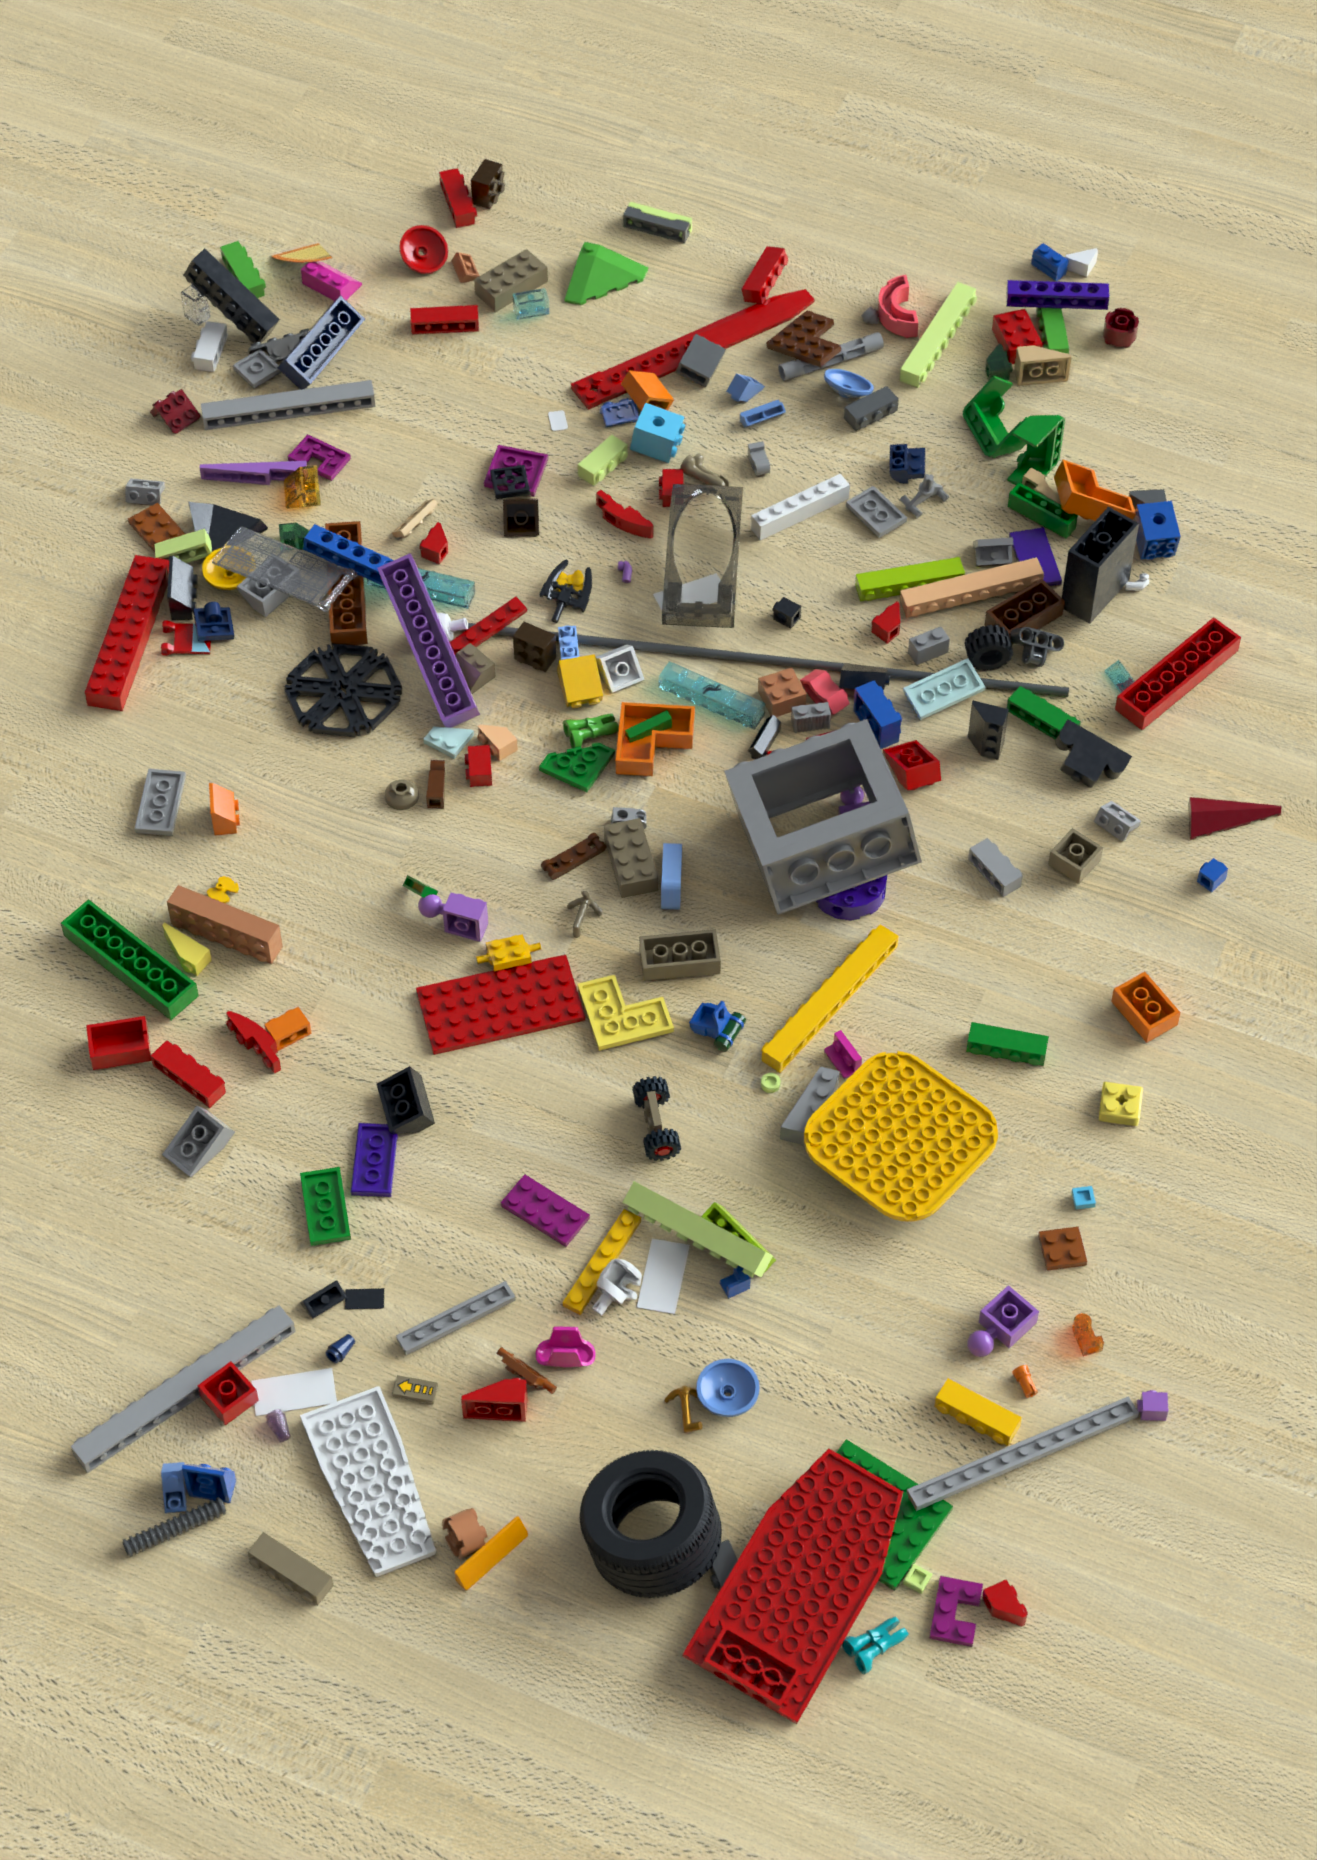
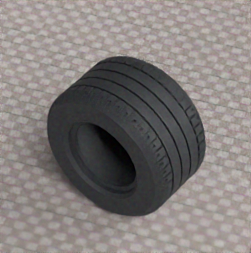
[580,1450,722,1598]

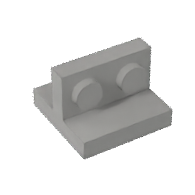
[973,537,1013,566]

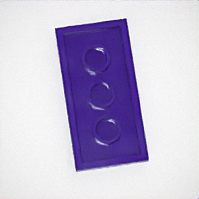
[1009,527,1062,586]
[351,1123,398,1197]

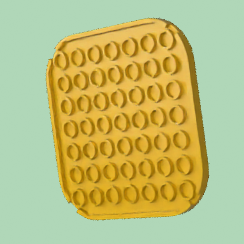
[804,1051,998,1222]

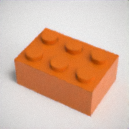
[1111,971,1181,1043]

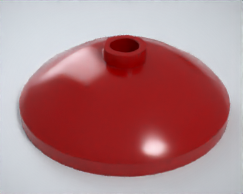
[399,225,448,274]

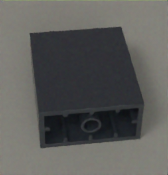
[1061,507,1139,624]

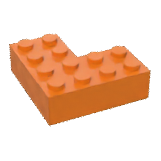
[1054,459,1136,521]
[616,702,695,776]

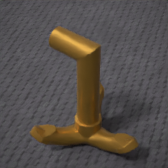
[664,1385,703,1433]

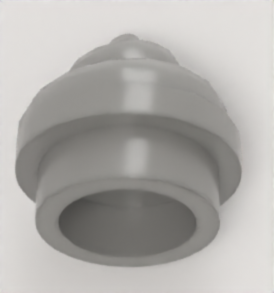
[861,307,878,324]

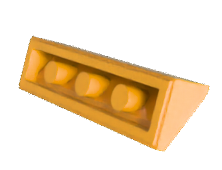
[455,1516,528,1590]

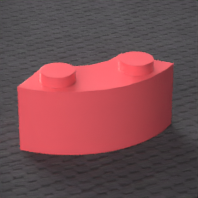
[800,669,850,715]

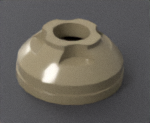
[385,779,419,810]

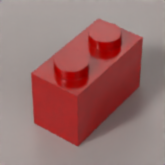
[659,469,684,507]
[464,745,492,787]

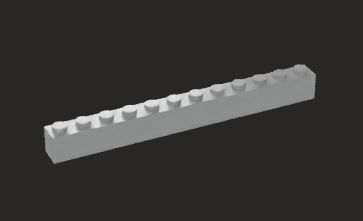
[71,1305,295,1473]

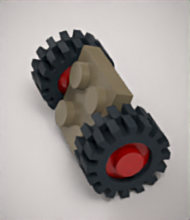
[632,1076,681,1161]

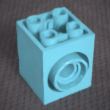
[630,403,686,463]

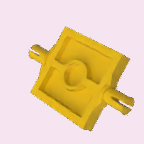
[476,934,541,971]

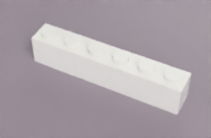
[751,474,850,541]

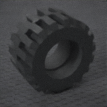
[964,625,1013,671]

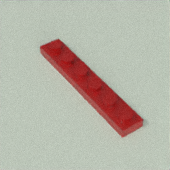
[450,596,528,655]

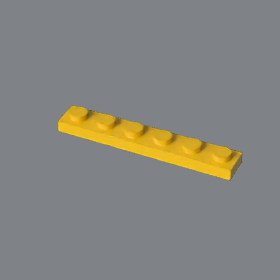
[563,1209,641,1315]

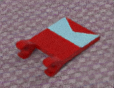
[161,620,211,656]

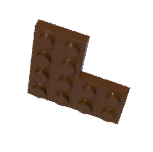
[766,310,841,367]

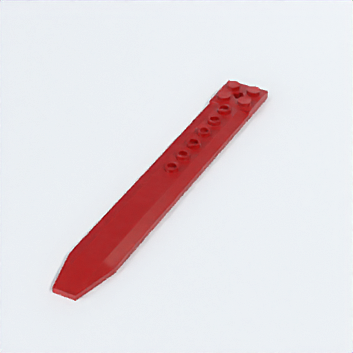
[571,289,815,410]

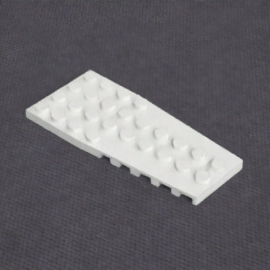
[300,1386,436,1577]

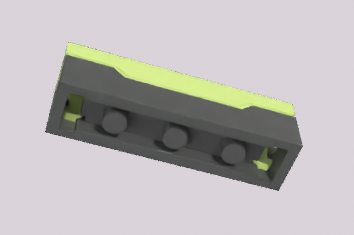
[623,202,692,243]

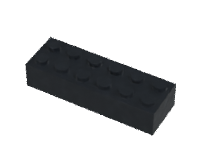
[183,248,280,343]

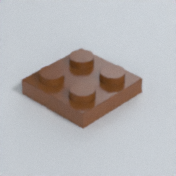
[1038,1226,1087,1271]

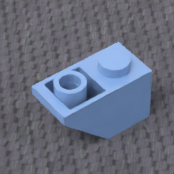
[161,1462,187,1513]

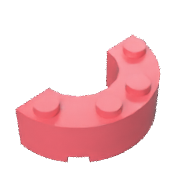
[878,275,919,338]

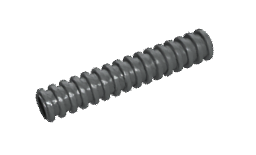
[122,1497,226,1557]

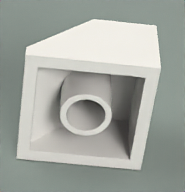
[595,645,645,693]

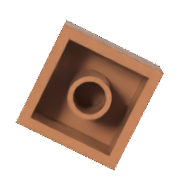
[758,668,806,717]

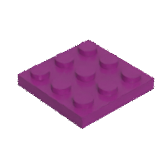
[484,445,548,497]

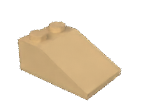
[1014,345,1071,386]

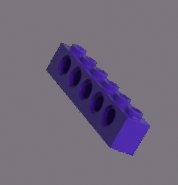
[1006,280,1110,310]

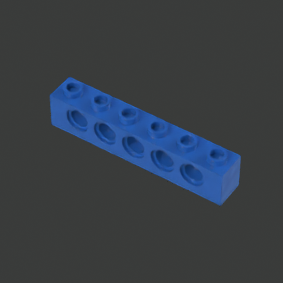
[303,524,394,587]

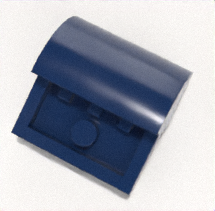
[889,444,926,484]

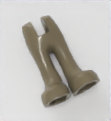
[680,453,730,493]

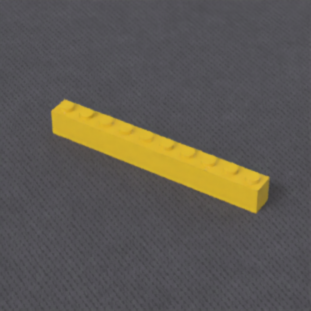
[761,924,899,1073]

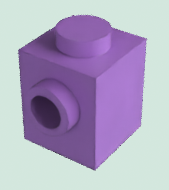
[1136,1390,1168,1421]

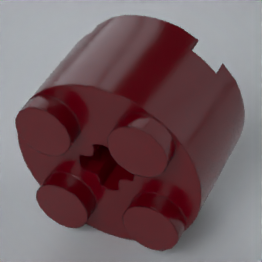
[1103,308,1139,348]

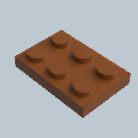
[128,503,185,552]

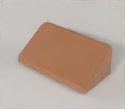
[452,252,479,283]

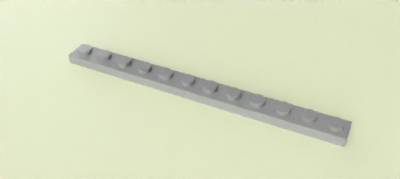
[906,1396,1139,1511]

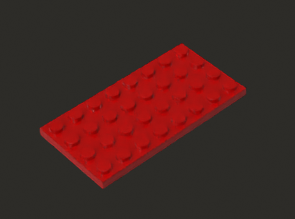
[416,954,585,1055]

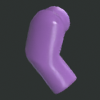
[618,561,632,583]

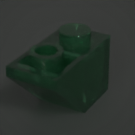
[985,344,1012,380]
[279,522,310,551]

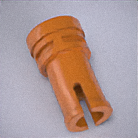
[1012,1365,1038,1398]

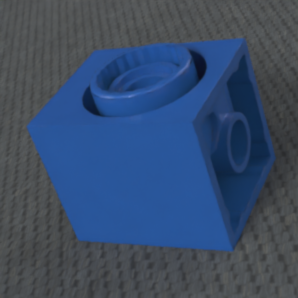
[1133,501,1181,560]

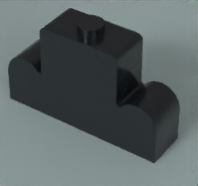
[1055,719,1132,788]

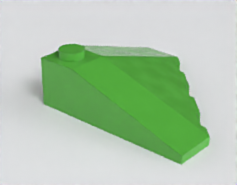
[565,242,648,305]

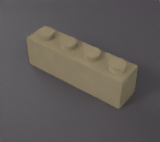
[247,1532,334,1605]

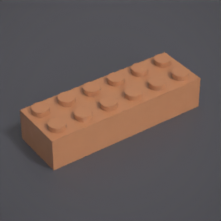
[167,885,283,964]

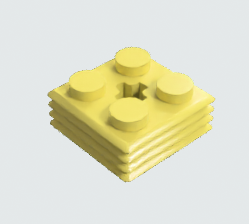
[1099,1082,1143,1126]

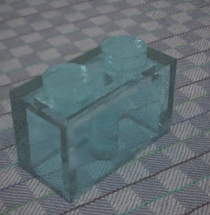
[512,288,550,320]

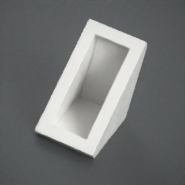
[1065,248,1098,277]

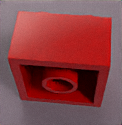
[198,1361,259,1426]

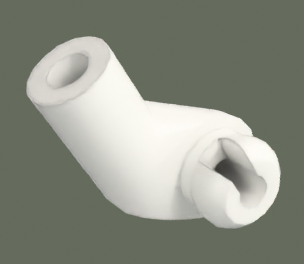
[1125,573,1150,591]

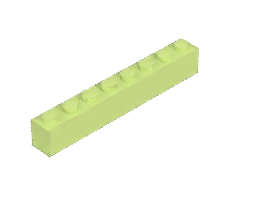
[900,282,977,388]
[623,1181,773,1278]

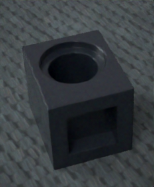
[772,597,802,629]

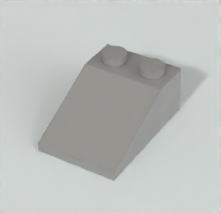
[162,1106,235,1177]

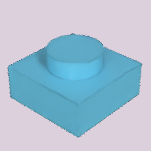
[1071,1186,1096,1210]

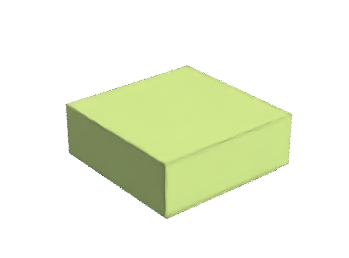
[903,1564,932,1594]

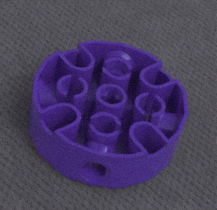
[816,875,887,921]

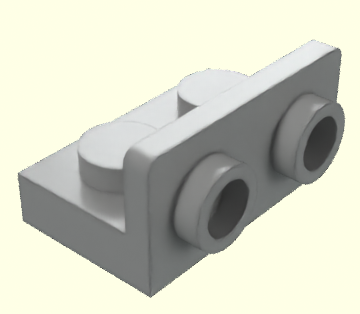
[125,478,165,505]
[1094,801,1141,841]

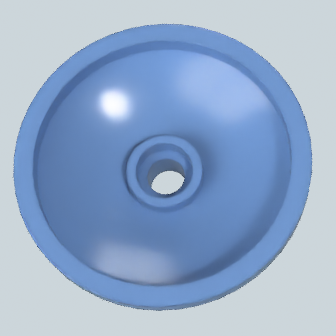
[824,369,874,398]
[697,1359,760,1417]

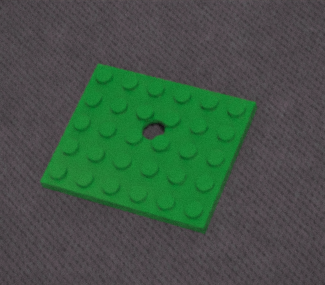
[836,1439,953,1591]

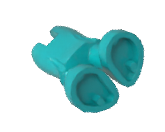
[842,1617,909,1674]

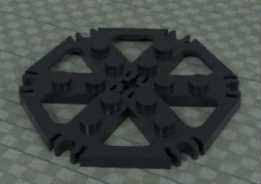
[284,643,402,737]

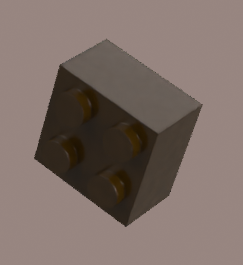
[471,159,505,210]
[513,621,556,672]

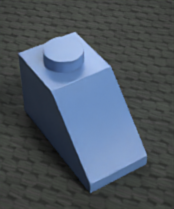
[727,373,765,402]

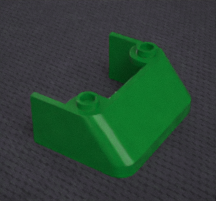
[963,376,1027,458]
[1007,415,1065,485]

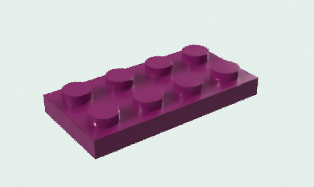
[501,1174,590,1247]

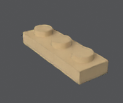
[392,499,438,538]

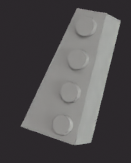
[780,1067,840,1145]

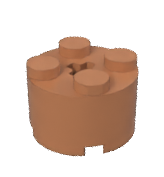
[442,1508,487,1559]

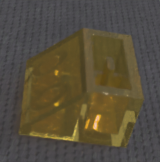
[283,465,321,509]

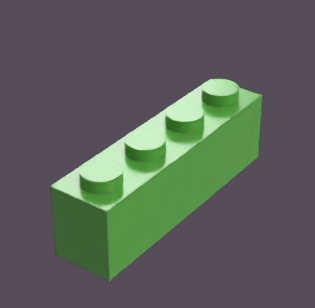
[220,241,266,298]
[1036,308,1069,354]

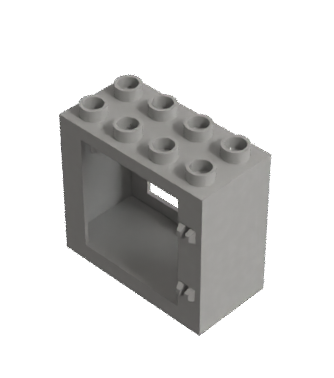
[724,719,922,914]

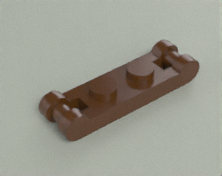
[541,832,607,880]

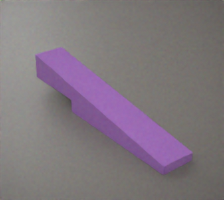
[199,461,308,485]

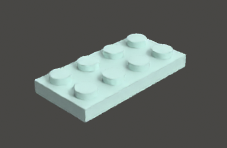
[903,658,985,720]

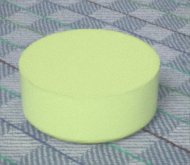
[761,1073,781,1093]

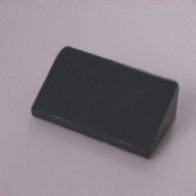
[300,1280,348,1319]

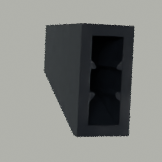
[839,663,890,690]

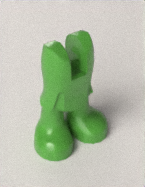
[563,714,619,748]

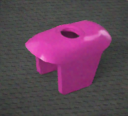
[535,1326,596,1368]

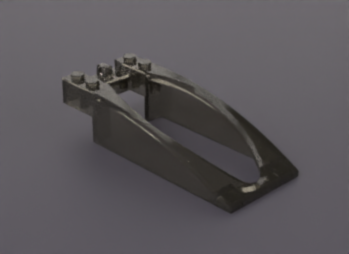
[662,484,743,628]

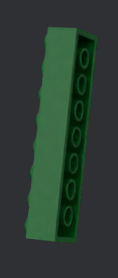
[61,899,199,1020]

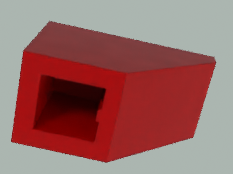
[419,522,448,565]
[871,601,900,644]
[982,1579,1028,1626]

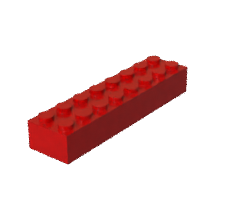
[1115,617,1241,730]

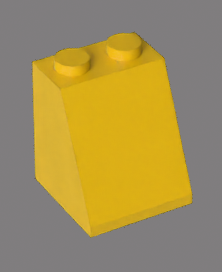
[557,654,603,708]

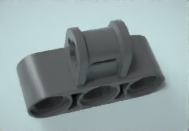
[1010,627,1064,667]

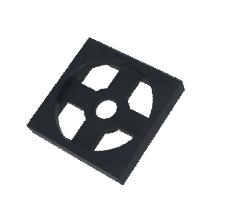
[490,465,530,500]

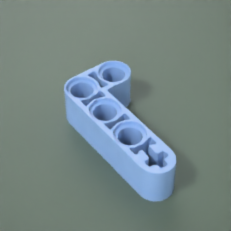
[661,843,682,910]

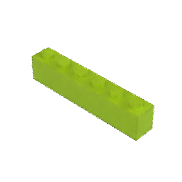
[855,557,965,602]

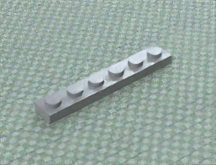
[396,1281,516,1355]

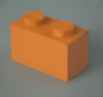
[264,1007,312,1051]

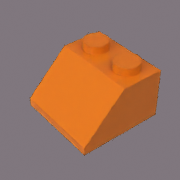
[209,783,240,835]

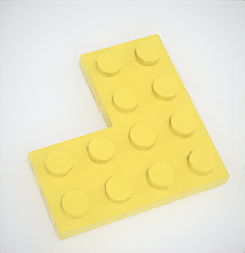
[577,975,674,1051]

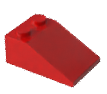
[883,740,942,790]
[461,1378,528,1422]

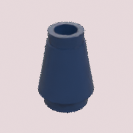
[325,1334,355,1364]

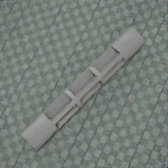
[778,332,884,381]

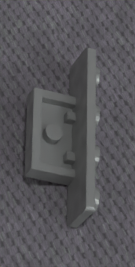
[248,329,309,362]

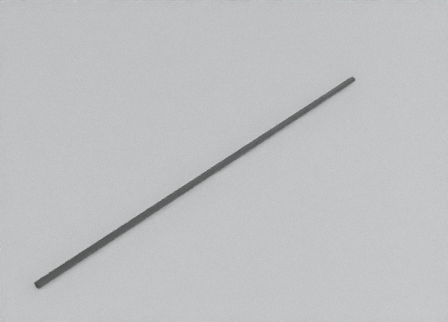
[459,623,1069,696]

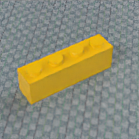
[934,1378,1022,1446]

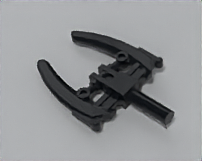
[539,559,592,623]

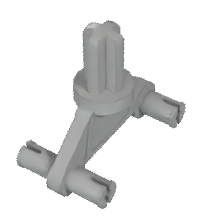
[900,474,949,518]

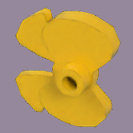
[557,570,584,592]
[207,876,239,904]

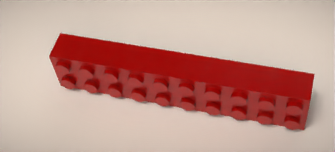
[84,555,169,711]

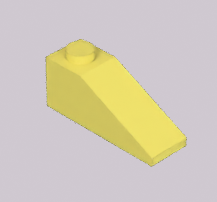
[162,923,212,976]

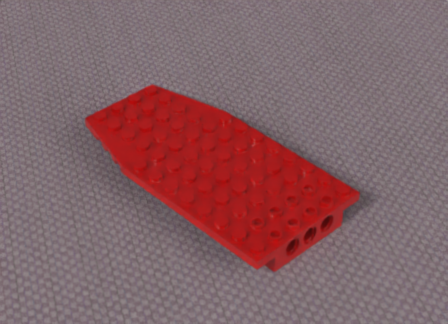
[682,1449,903,1725]

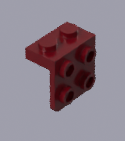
[150,388,201,434]

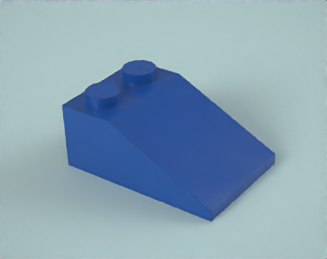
[182,1464,236,1503]

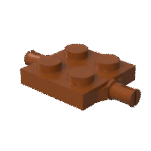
[497,1347,557,1394]

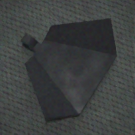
[188,502,268,552]

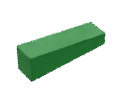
[625,710,672,743]
[402,875,438,898]

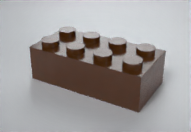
[984,579,1065,645]

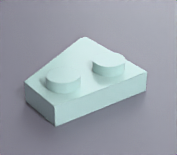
[423,727,474,759]

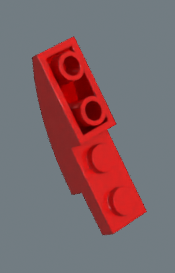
[596,490,654,539]
[225,1011,281,1074]

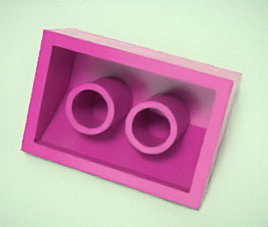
[301,261,362,301]

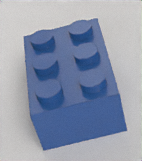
[853,681,902,749]

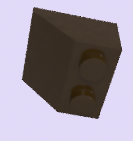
[503,498,539,536]

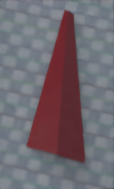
[1188,797,1282,840]

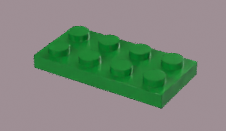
[300,1167,351,1246]

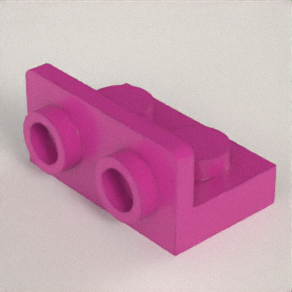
[824,1030,862,1079]

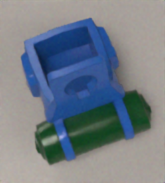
[689,1001,746,1052]

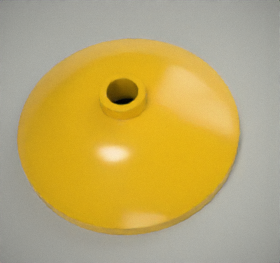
[202,546,256,590]

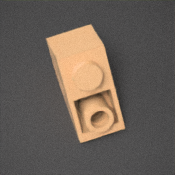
[477,724,518,761]

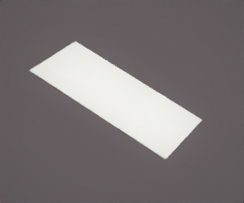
[653,573,730,618]
[637,1239,690,1314]
[251,1368,337,1416]

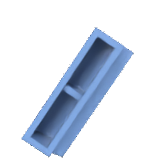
[740,400,786,428]

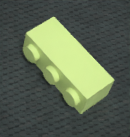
[578,435,628,486]
[155,529,212,563]

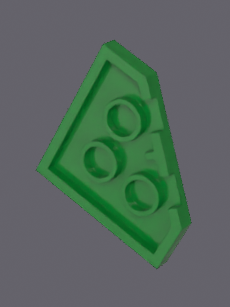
[539,742,615,792]

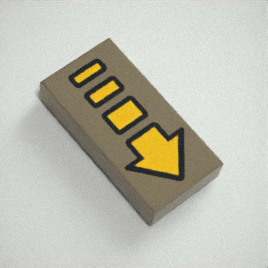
[392,1375,438,1404]

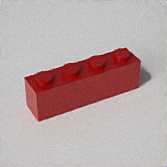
[439,168,477,228]
[741,246,788,304]
[410,305,479,335]
[150,1040,226,1108]

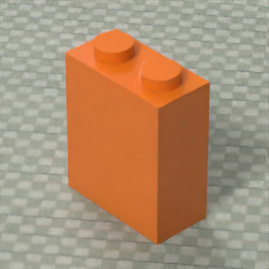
[621,371,674,411]

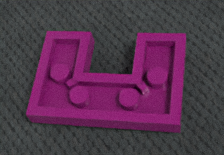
[288,434,351,481]
[929,1576,983,1647]

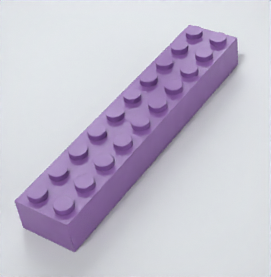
[377,554,480,728]

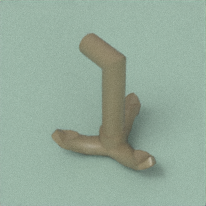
[567,891,602,938]

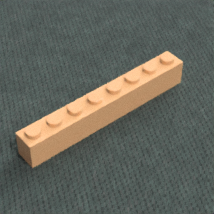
[900,557,1044,618]

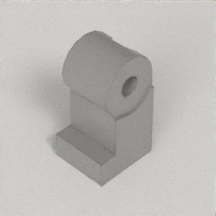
[748,441,770,476]
[611,807,647,829]

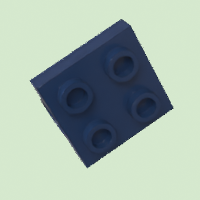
[193,601,234,641]

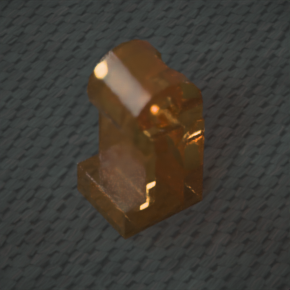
[1072,1313,1104,1356]

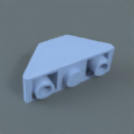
[558,625,579,660]

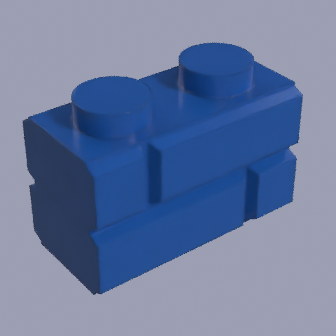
[1031,243,1069,281]

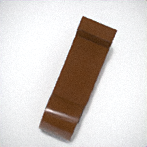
[426,760,446,809]

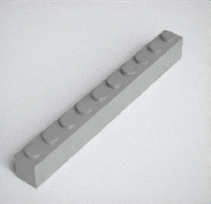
[201,380,375,430]

